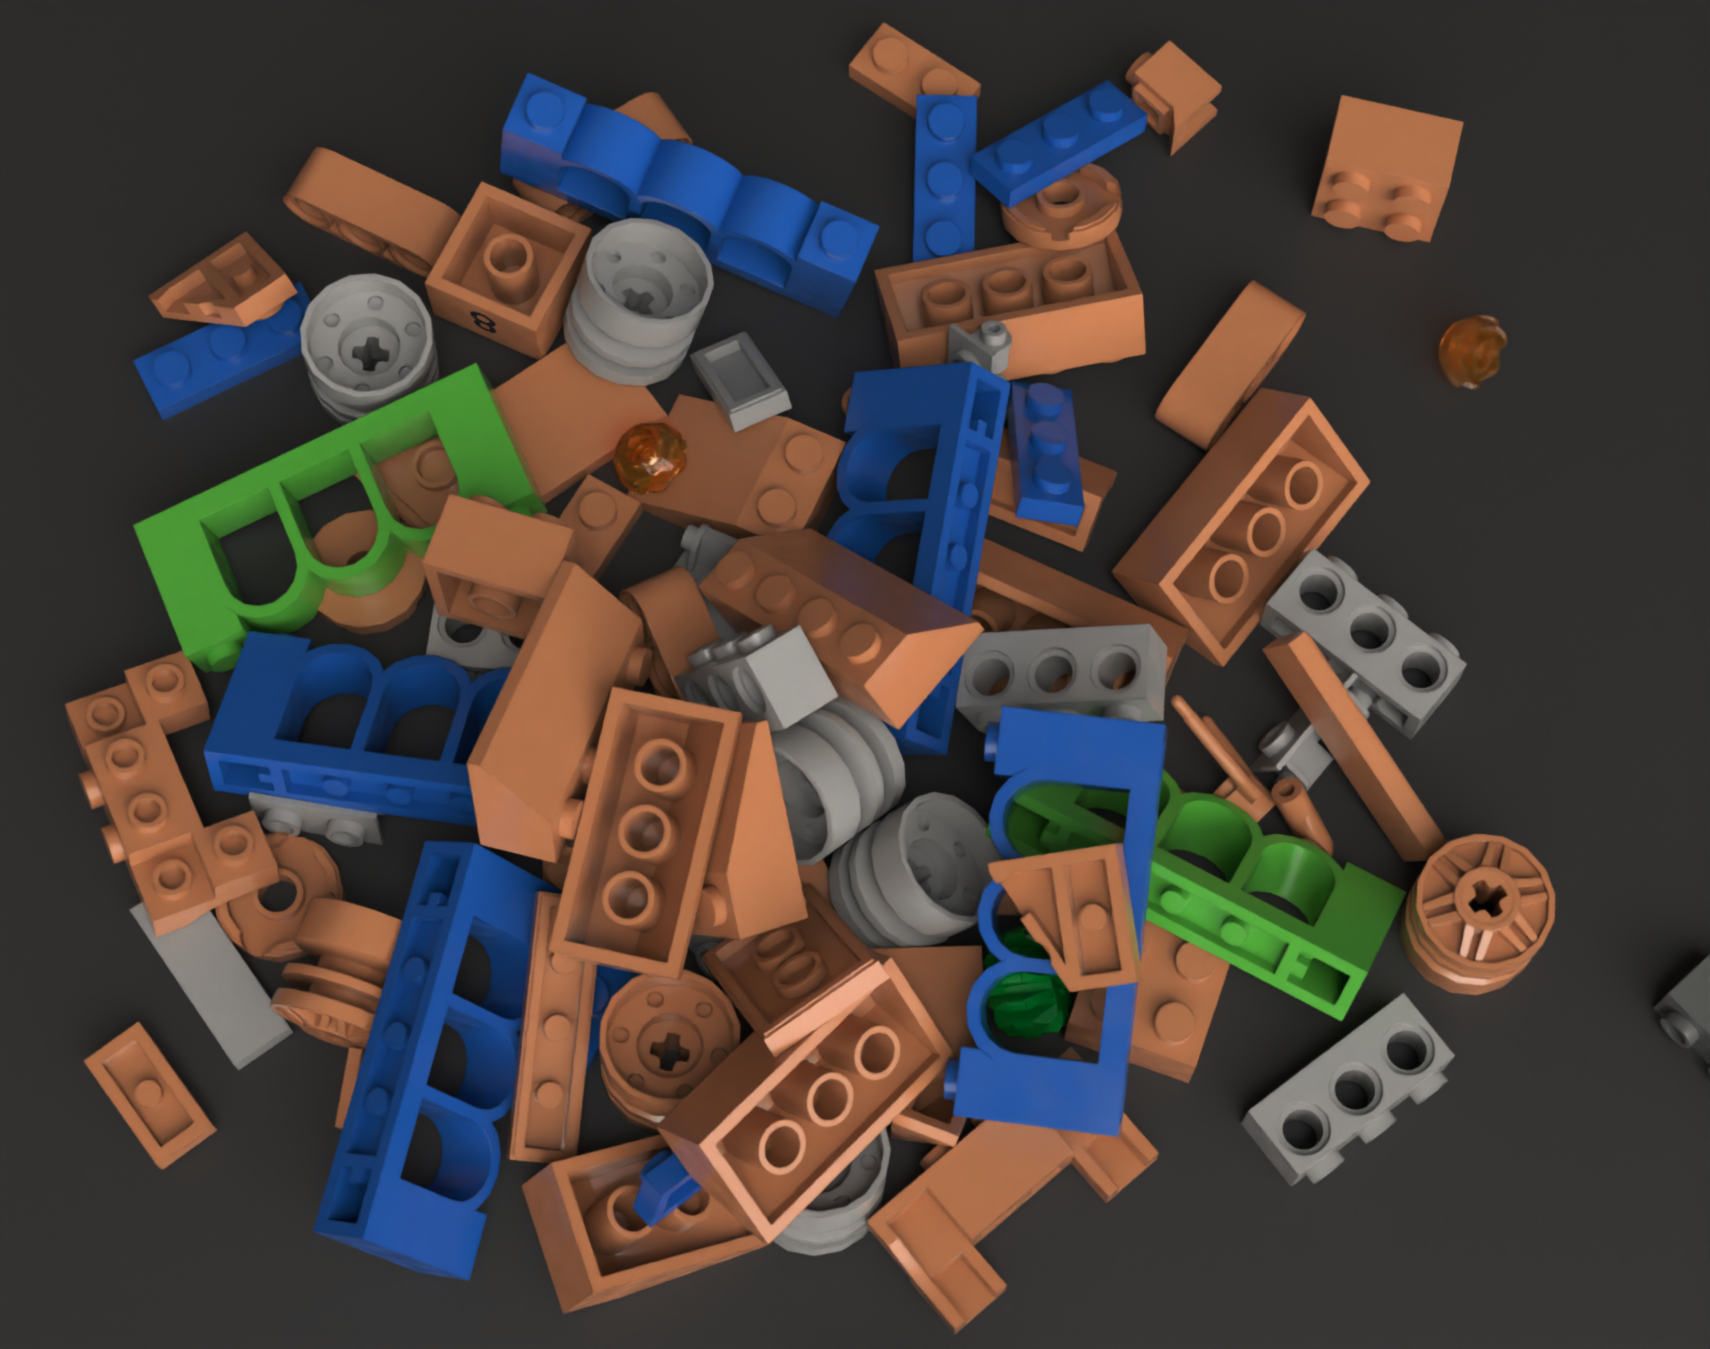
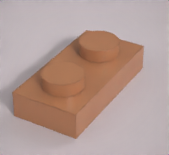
[849,22,981,119]
[559,474,643,582]
[84,1021,217,1170]

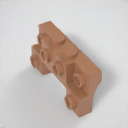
[65,650,279,937]
[867,1047,1159,1335]

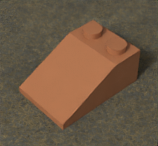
[627,394,846,539]
[692,720,808,940]
[522,1134,768,1314]

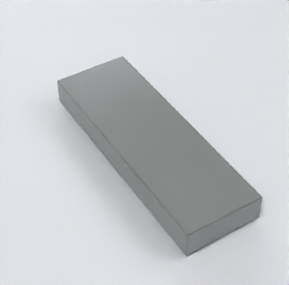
[130,902,294,1070]

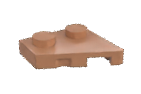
[148,231,298,327]
[988,843,1143,992]

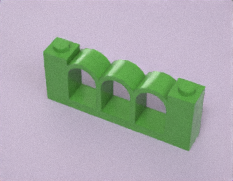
[133,363,548,673]
[984,769,1407,1022]

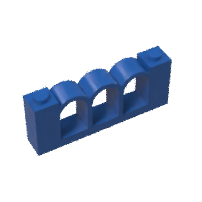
[500,73,880,319]
[827,362,1011,755]
[203,631,585,827]
[944,706,1167,1137]
[313,840,562,1281]

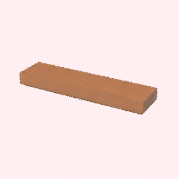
[1262,631,1448,862]
[506,891,597,1163]

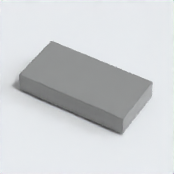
[690,332,792,432]

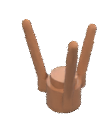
[1171,695,1275,823]

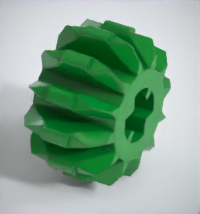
[984,926,1073,1039]

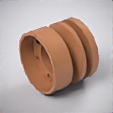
[1399,834,1556,995]
[269,898,402,1049]
[599,969,740,1133]

